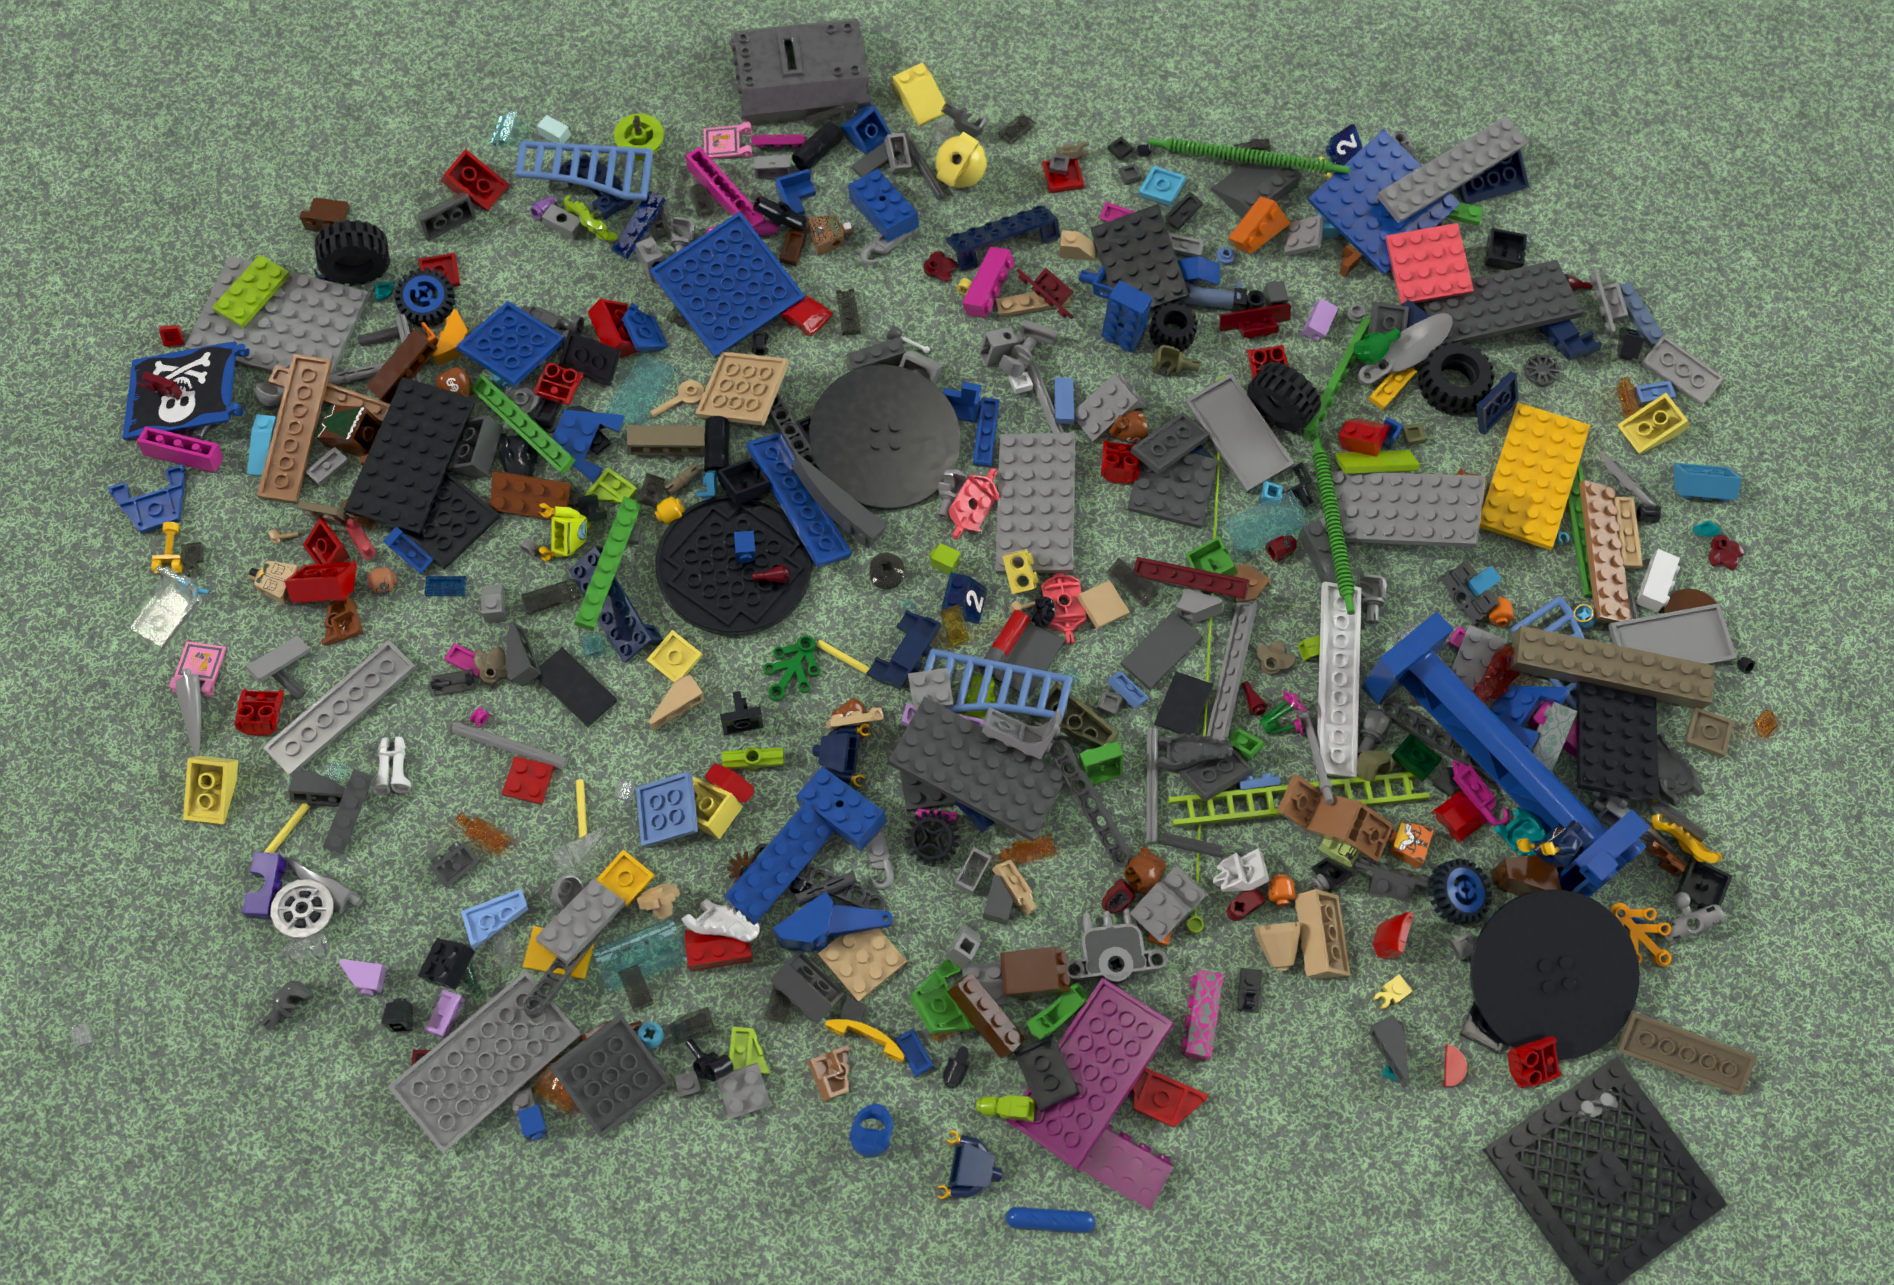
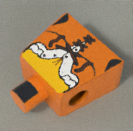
[1387,822,1434,869]

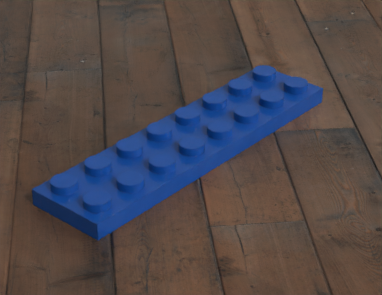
[746,433,852,568]

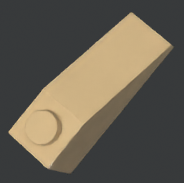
[649,675,704,731]

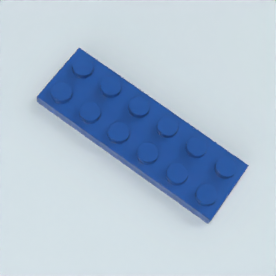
[723,803,835,925]

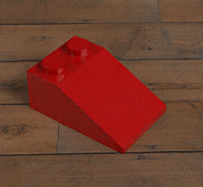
[440,148,509,211]

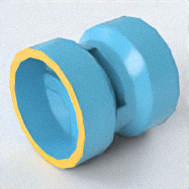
[1574,604,1596,629]

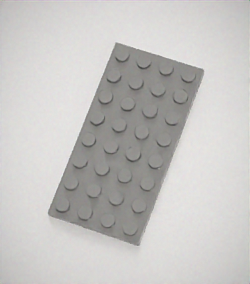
[995,432,1076,574]
[1322,471,1486,548]
[388,970,581,1154]

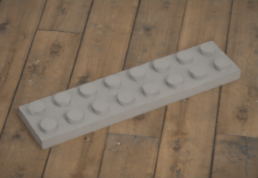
[262,640,416,777]

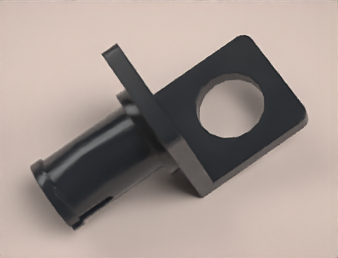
[1285,462,1314,508]

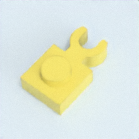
[1373,974,1412,1010]

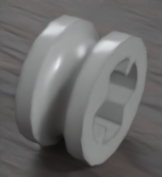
[519,538,539,556]
[1310,874,1330,891]

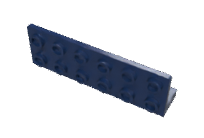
[946,205,1061,271]
[569,546,663,663]

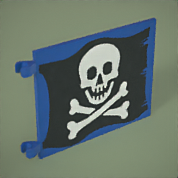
[122,341,250,440]

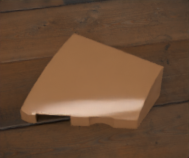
[808,1045,850,1102]

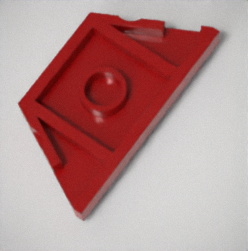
[1132,1068,1209,1128]

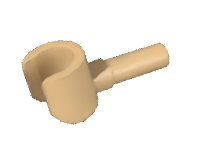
[269,529,299,544]
[1010,600,1035,612]

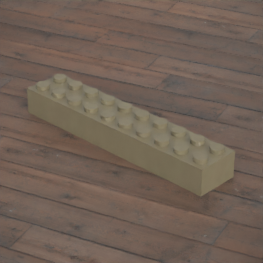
[1509,626,1715,709]

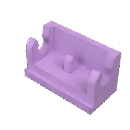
[1302,298,1338,341]
[424,990,465,1039]

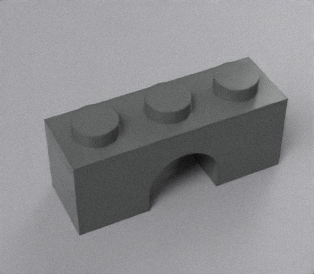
[847,337,906,371]

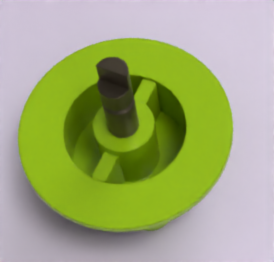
[614,113,664,161]

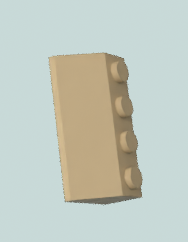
[1295,889,1351,979]

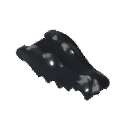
[499,433,538,477]

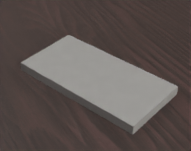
[1184,373,1294,493]
[1608,603,1737,665]

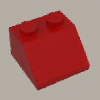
[1338,418,1391,457]

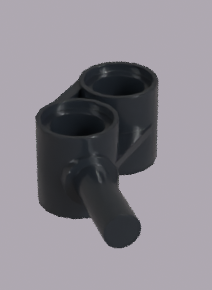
[685,1038,734,1082]

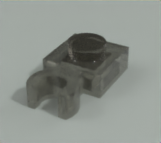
[181,542,204,577]

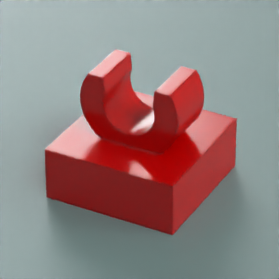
[159,325,184,347]

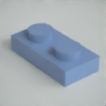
[1633,381,1676,406]
[1107,671,1149,709]
[1236,773,1281,790]

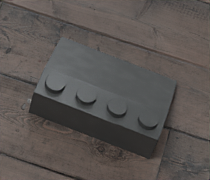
[1211,160,1302,219]

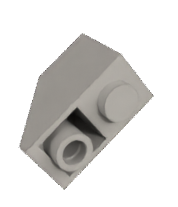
[1177,588,1224,623]
[944,923,980,968]

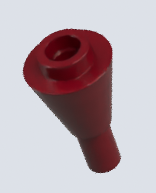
[1565,274,1593,290]
[753,564,790,583]
[1241,681,1268,716]

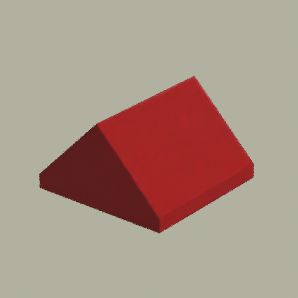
[303,518,350,564]

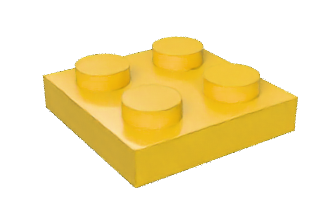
[596,850,655,908]

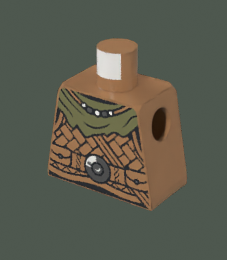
[807,215,852,256]

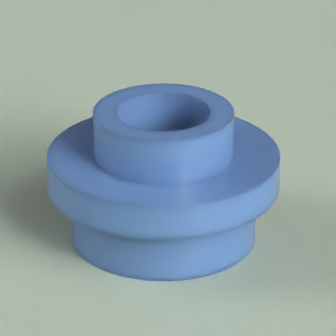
[1217,247,1235,264]

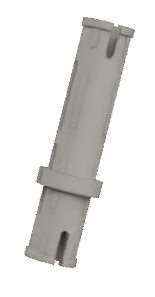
[328,362,384,385]

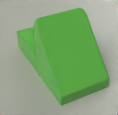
[1228,728,1265,762]

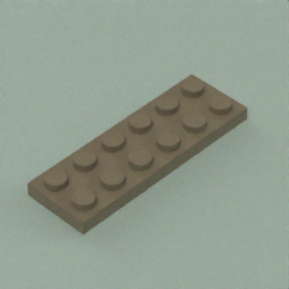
[1616,1010,1757,1096]

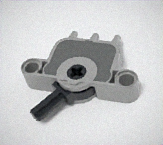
[1067,909,1167,987]

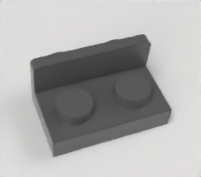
[429,841,480,888]

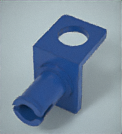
[1079,266,1113,299]

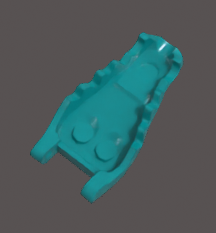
[1494,807,1564,871]

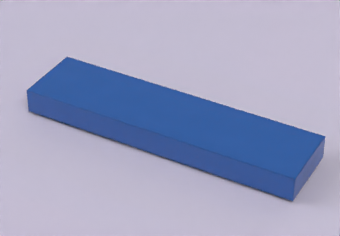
[973,397,1000,468]

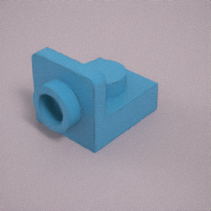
[696,470,718,499]

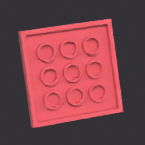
[1385,223,1474,306]

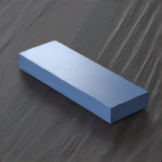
[1054,377,1074,424]

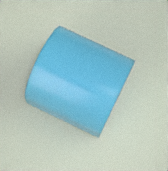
[1260,481,1283,507]

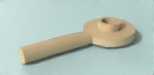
[649,380,704,418]

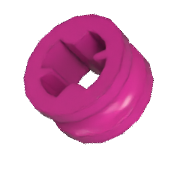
[470,707,490,727]

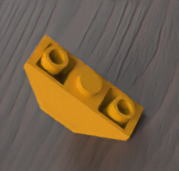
[432,309,469,365]

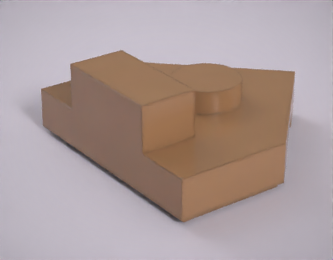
[1233,564,1270,604]

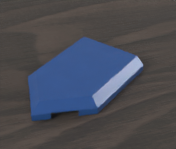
[622,303,668,351]

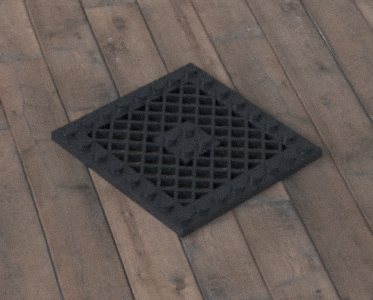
[1482,1057,1728,1285]

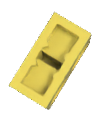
[1002,549,1039,594]

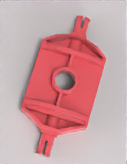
[949,468,1000,540]
[1040,573,1087,645]

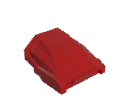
[781,295,833,337]
[1246,345,1289,379]
[533,362,585,405]
[1100,440,1140,484]
[234,689,284,735]
[1431,791,1487,844]
[1372,912,1414,960]
[1507,1036,1562,1089]

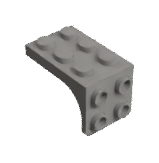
[1074,374,1147,442]
[981,707,1063,760]

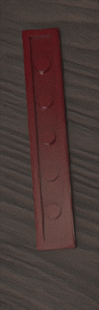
[1132,557,1250,600]

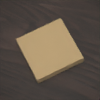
[1077,580,1130,629]

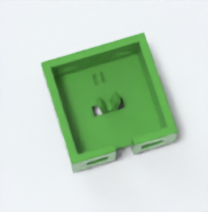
[1185,536,1239,576]
[1079,741,1124,787]

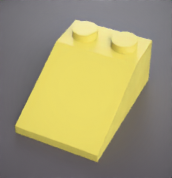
[892,62,945,126]
[1617,393,1690,454]
[183,756,238,824]
[692,776,743,840]

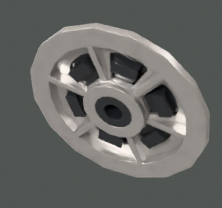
[271,879,334,938]

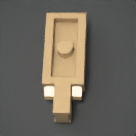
[826,708,884,730]
[992,859,1037,916]

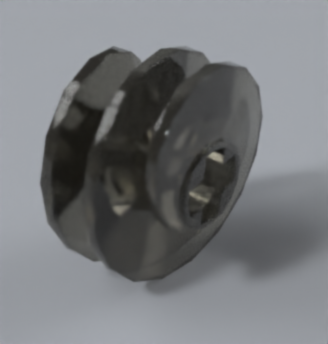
[870,552,905,589]

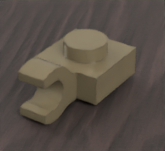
[1057,141,1089,159]

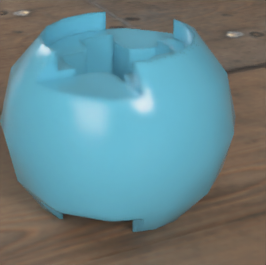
[637,1022,664,1049]

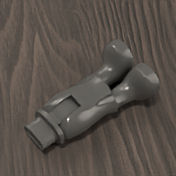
[521,305,584,346]

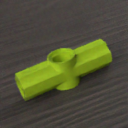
[722,747,784,771]

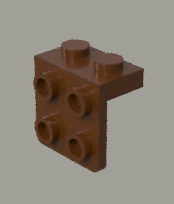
[299,198,349,231]

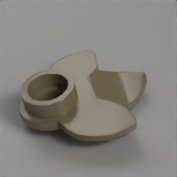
[1256,640,1296,675]
[474,647,508,684]

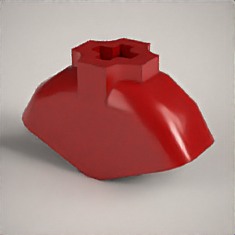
[705,764,754,803]

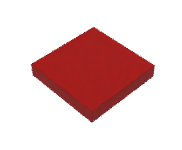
[1042,158,1084,194]
[418,252,461,291]

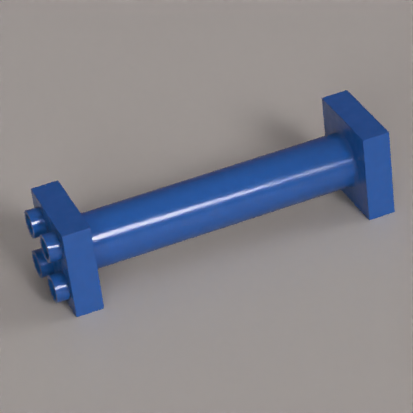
[1361,611,1650,897]

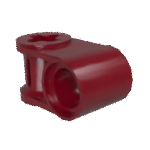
[1226,888,1267,921]

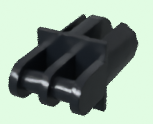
[943,1046,969,1089]

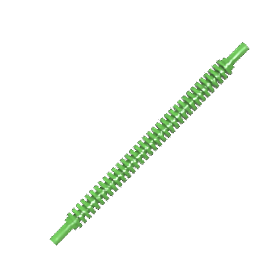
[1148,138,1350,175]
[1313,435,1355,615]

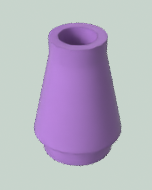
[530,196,557,220]

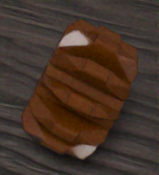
[727,851,756,883]

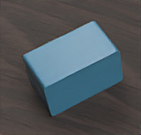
[1465,566,1501,598]

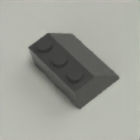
[414,192,476,241]
[447,415,503,479]
[770,949,846,1024]

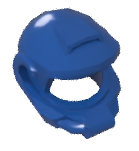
[849,1103,894,1158]

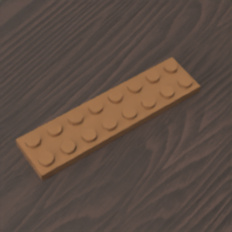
[257,354,333,504]
[1579,480,1631,623]

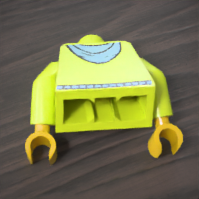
[539,503,591,562]

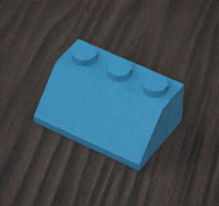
[1673,463,1742,502]

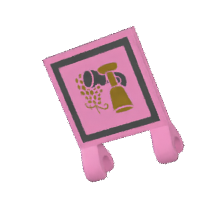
[704,122,753,159]
[169,641,226,697]

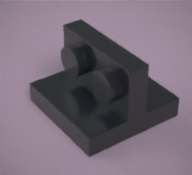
[720,691,764,735]

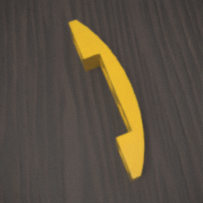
[825,1019,905,1064]

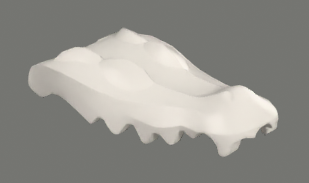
[682,899,760,942]

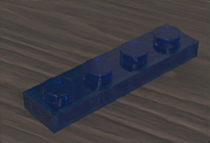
[611,190,666,259]

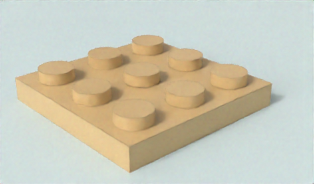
[818,929,907,1002]

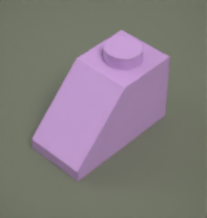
[339,959,387,997]

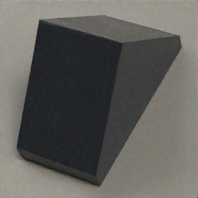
[1311,857,1352,893]

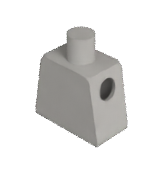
[635,237,664,282]
[978,327,1024,367]

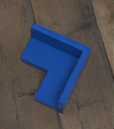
[775,169,816,215]
[1178,256,1220,285]
[943,382,982,423]

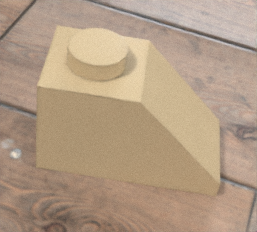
[1059,230,1096,261]

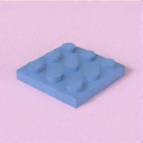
[636,771,698,847]

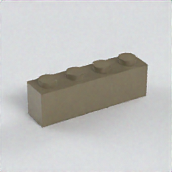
[627,424,704,456]

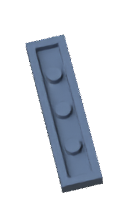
[1620,282,1665,348]

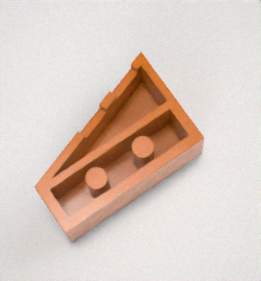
[1228,196,1291,254]

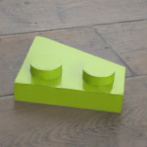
[585,467,639,504]
[729,1026,769,1075]

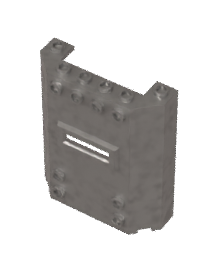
[730,18,871,126]

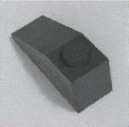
[505,622,541,687]
[289,770,346,806]
[1369,1015,1409,1087]

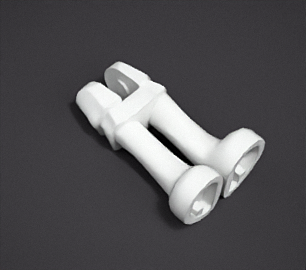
[372,737,411,795]

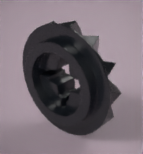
[1030,596,1055,628]

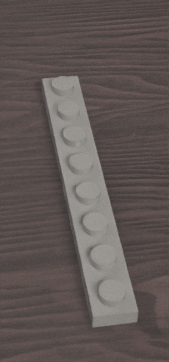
[1206,600,1258,740]

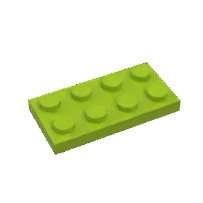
[212,254,291,328]

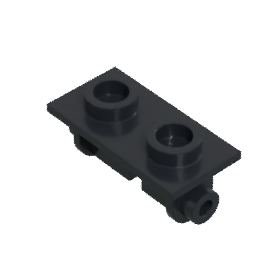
[431,669,475,696]

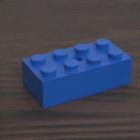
[848,169,919,243]
[1101,281,1153,353]
[796,767,887,852]

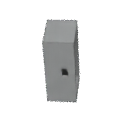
[885,133,912,174]
[754,155,791,179]
[542,204,584,240]
[954,847,992,896]

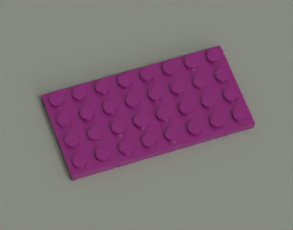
[1006,978,1174,1170]

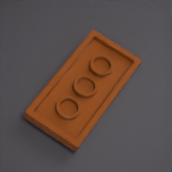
[490,471,571,520]

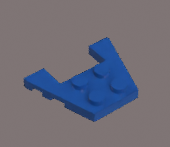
[552,410,625,484]
[107,464,186,534]
[1490,686,1570,750]

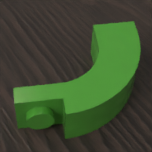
[1026,982,1090,1040]

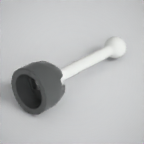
[887,325,930,353]

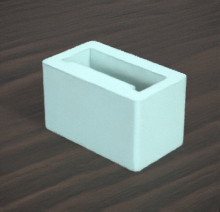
[537,115,570,143]

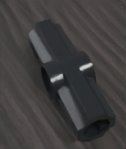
[753,196,807,232]

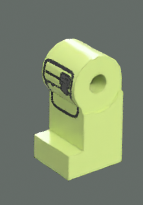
[1318,838,1360,867]

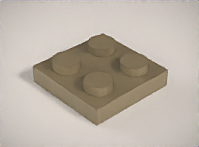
[298,501,350,525]
[1684,707,1734,758]

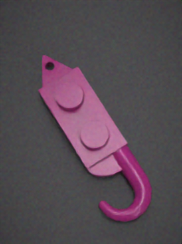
[1452,760,1509,826]

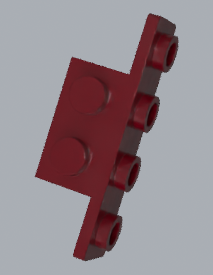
[1016,268,1074,320]
[1219,303,1291,338]
[136,371,183,399]

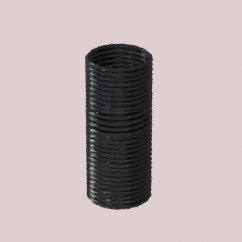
[792,122,843,171]
[704,416,730,477]

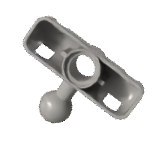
[1661,892,1725,942]

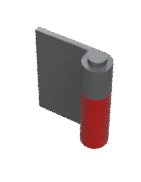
[978,610,1065,698]

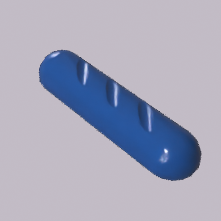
[1005,1207,1096,1233]

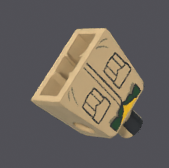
[248,561,299,605]

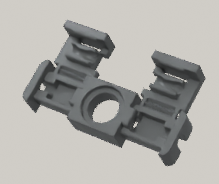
[1438,561,1500,626]

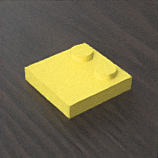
[647,630,703,683]

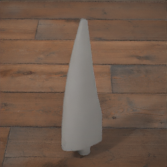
[175,668,202,756]
[1592,799,1675,854]
[284,855,361,913]

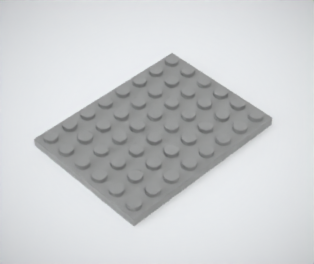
[185,256,369,383]

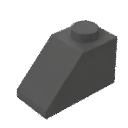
[983,874,1015,925]

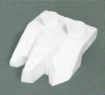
[1213,848,1270,891]

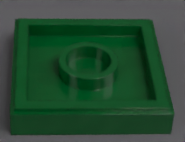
[1391,733,1443,782]

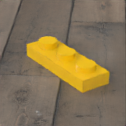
[1368,367,1417,410]

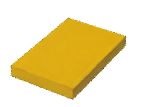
[522,926,595,980]

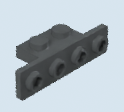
[1354,857,1433,903]

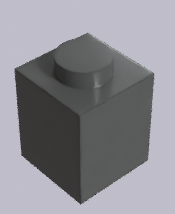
[1263,281,1289,306]

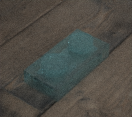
[491,110,517,147]

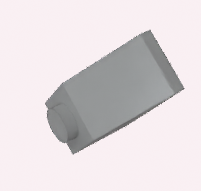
[481,584,506,623]

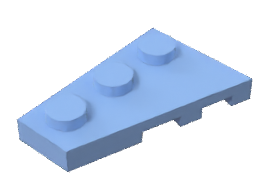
[461,889,529,950]

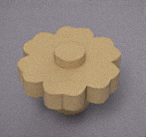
[637,883,680,919]

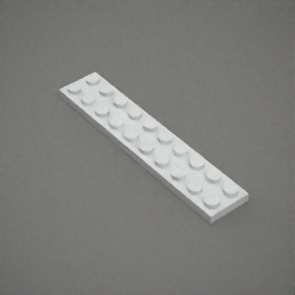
[1316,582,1361,778]

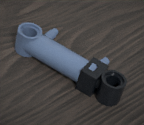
[1178,279,1265,312]

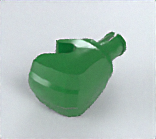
[1354,328,1401,365]

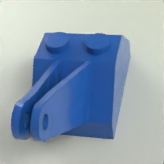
[773,891,893,953]

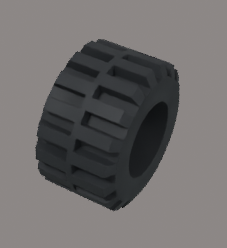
[1149,302,1198,352]

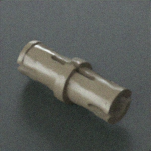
[664,464,701,496]

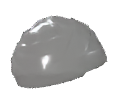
[255,382,284,407]
[552,874,584,909]

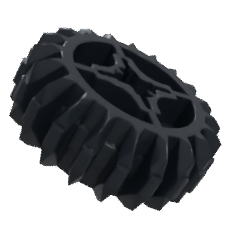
[905,810,961,866]

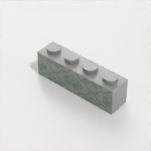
[1531,702,1578,772]

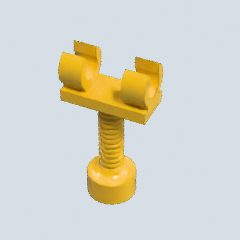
[151,522,184,573]

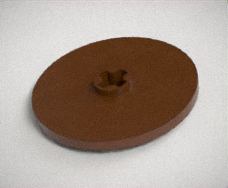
[1663,589,1717,613]

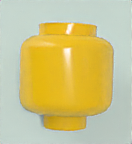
[655,496,685,525]

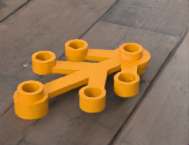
[1609,903,1671,966]

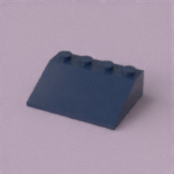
[1456,150,1529,204]

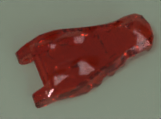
[1473,645,1520,705]

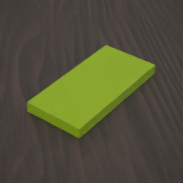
[1335,450,1420,474]

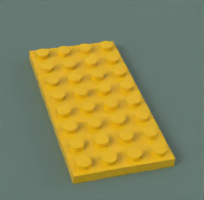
[1479,403,1591,551]

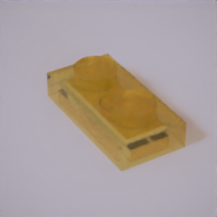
[940,604,970,647]

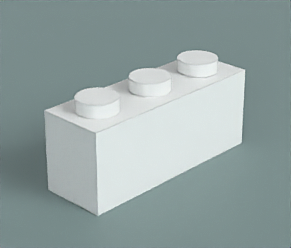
[1635,549,1680,612]

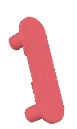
[346,518,376,560]

